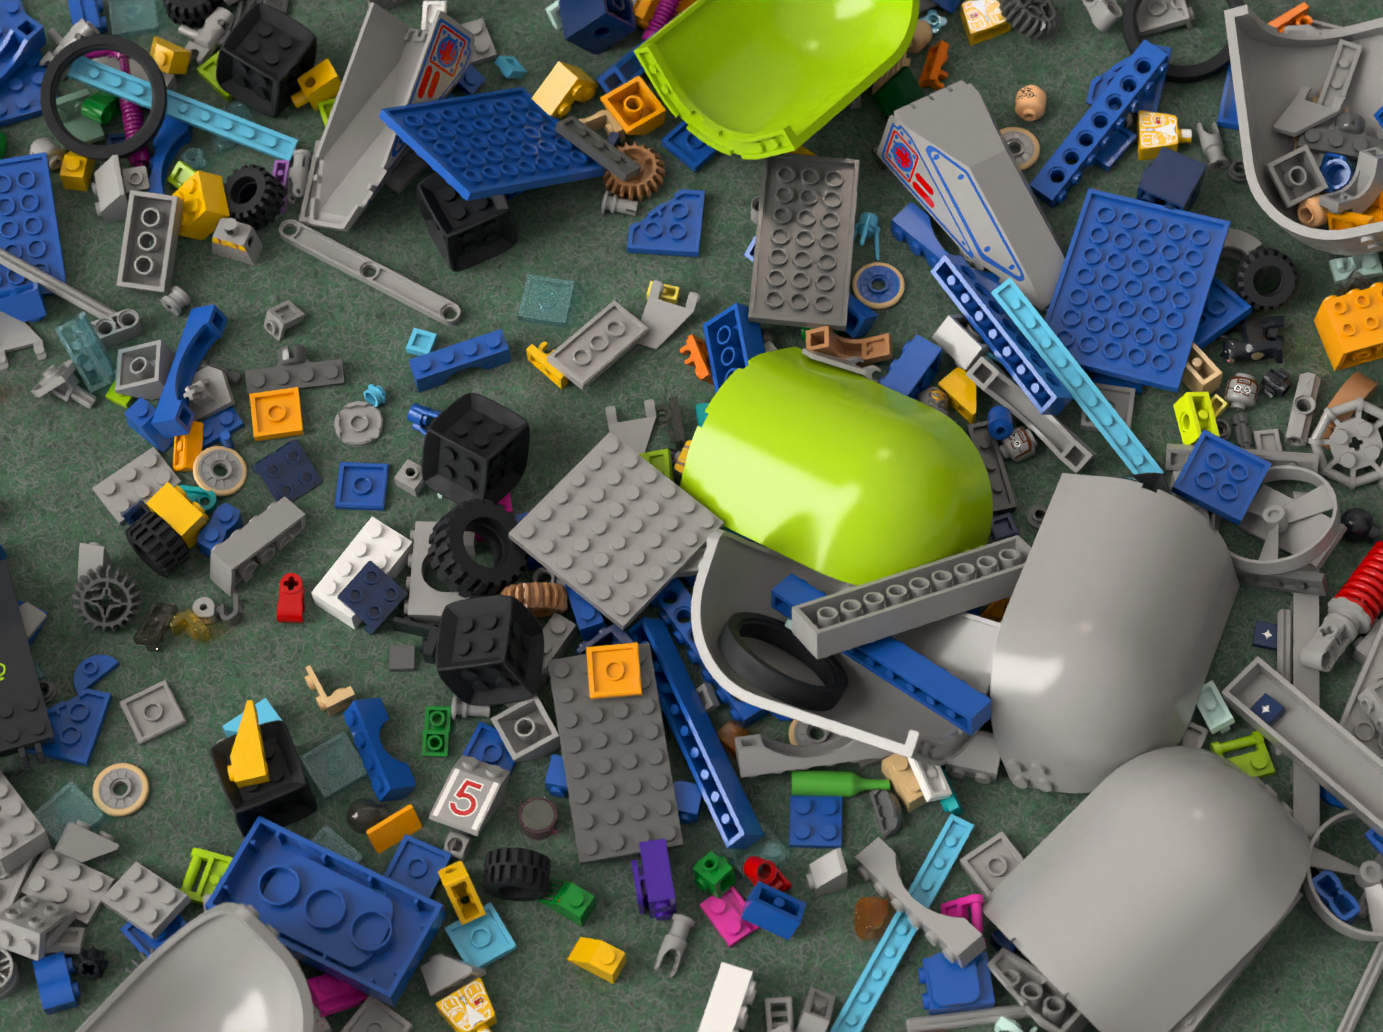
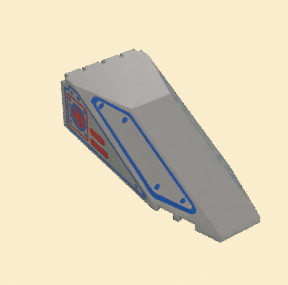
[309,2,477,232]
[877,80,1066,311]

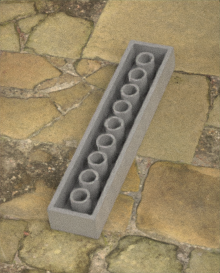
[792,535,1031,660]

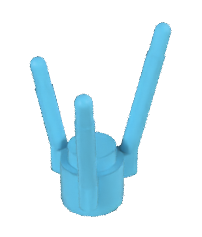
[853,212,881,261]

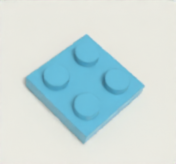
[444,902,517,968]

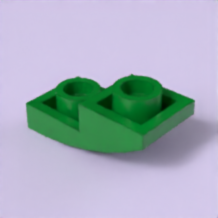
[422,706,452,757]

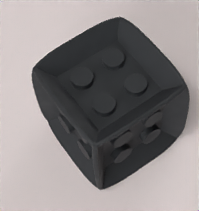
[216,2,317,118]
[417,172,517,272]
[422,393,530,505]
[435,595,544,706]
[210,720,317,838]

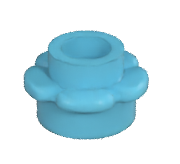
[364,384,386,407]

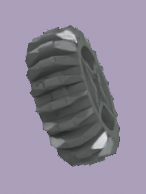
[999,0,1060,40]
[72,565,142,633]

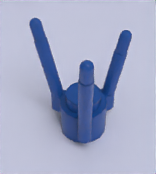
[408,403,442,436]

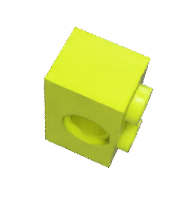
[1173,392,1220,445]

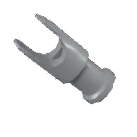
[1196,122,1230,172]
[287,149,313,204]
[654,914,695,977]

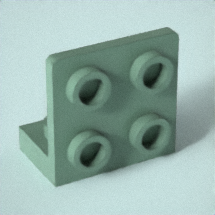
[54,89,105,152]

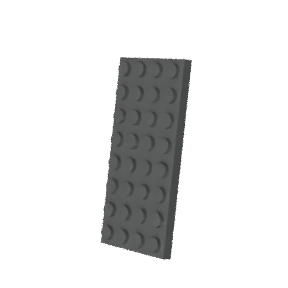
[748,153,860,331]
[547,643,684,865]

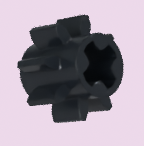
[1261,368,1292,399]
[74,946,109,981]

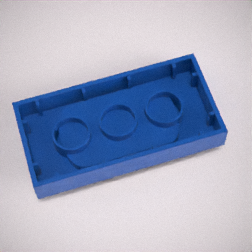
[205,816,446,1007]

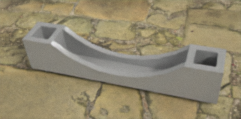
[965,356,1097,474]
[735,734,894,778]
[855,837,987,968]

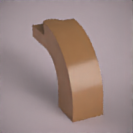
[806,326,893,368]
[1310,371,1380,451]

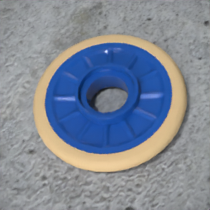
[852,262,905,309]

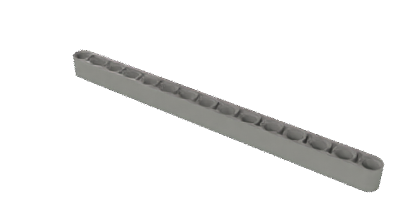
[1290,491,1320,847]

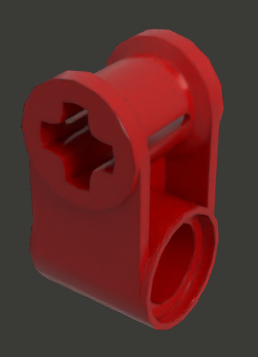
[277,573,305,623]
[743,856,792,893]

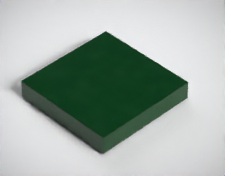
[872,66,926,121]

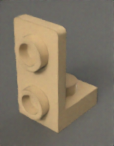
[579,109,625,142]
[304,665,357,717]

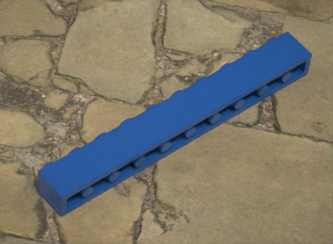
[771,573,992,736]
[627,617,764,849]

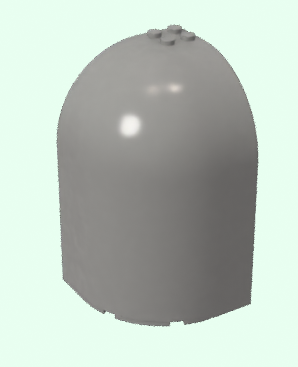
[1224,5,1383,256]
[990,473,1240,793]
[691,529,1001,766]
[982,746,1310,1032]
[75,902,314,1032]

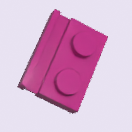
[699,887,760,948]
[306,974,368,1018]

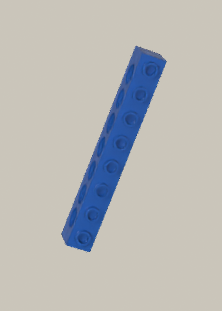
[1030,39,1169,208]
[930,254,1073,415]
[649,577,770,729]

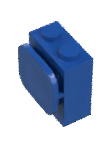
[918,951,995,1016]

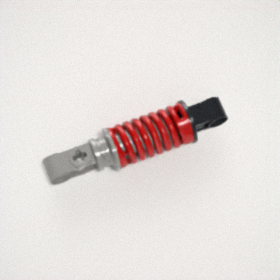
[1300,537,1383,672]

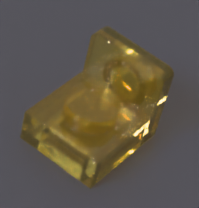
[169,608,211,644]

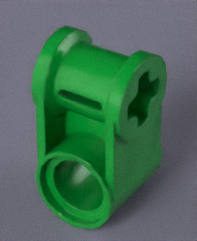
[81,90,121,125]

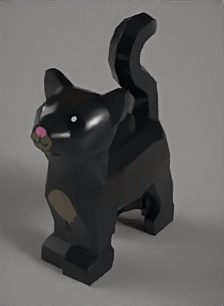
[1218,316,1284,364]

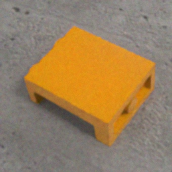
[1327,190,1383,230]

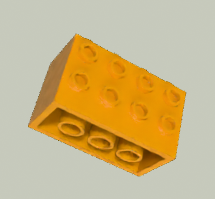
[1314,282,1383,371]

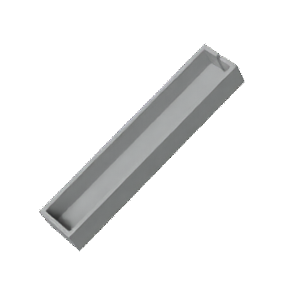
[1222,656,1383,838]

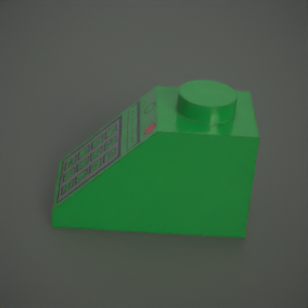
[538,879,596,927]

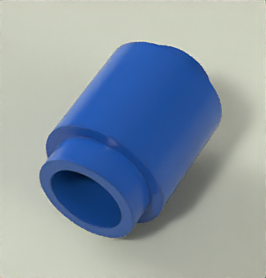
[987,405,1013,440]

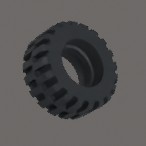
[428,498,529,598]

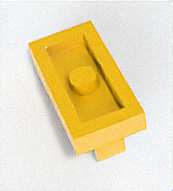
[526,342,569,389]

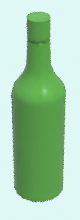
[792,770,890,797]

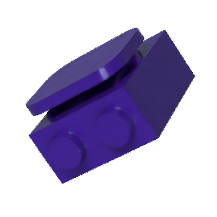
[631,838,677,921]

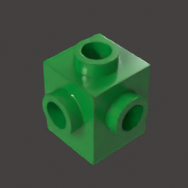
[692,851,737,898]

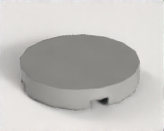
[334,401,384,447]

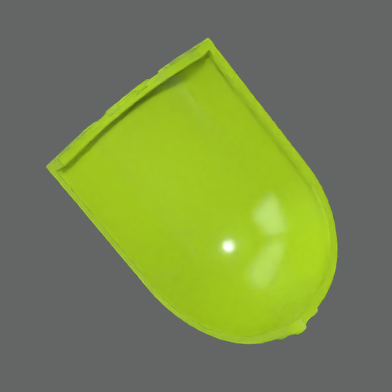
[634,0,920,159]
[679,346,993,586]

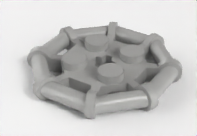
[1308,397,1383,490]

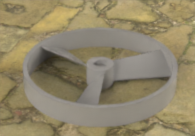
[1211,465,1341,575]
[1302,810,1383,942]

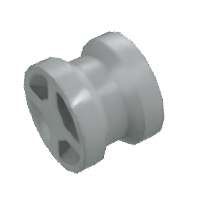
[161,286,191,316]

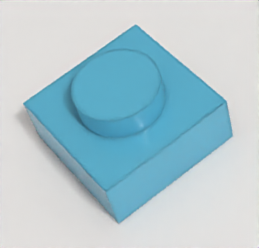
[495,55,527,79]
[406,328,438,356]

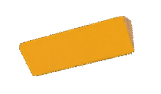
[173,421,204,472]
[366,804,422,854]

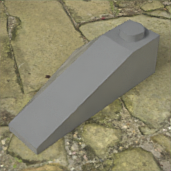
[987,948,1089,1032]

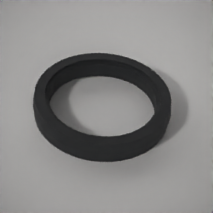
[1122,0,1245,83]
[40,35,167,161]
[717,612,848,711]

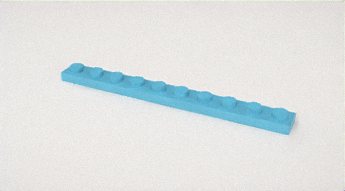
[68,56,298,162]
[991,277,1164,475]
[830,814,974,1032]

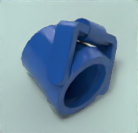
[1319,152,1355,193]

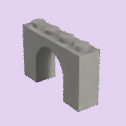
[404,521,477,624]

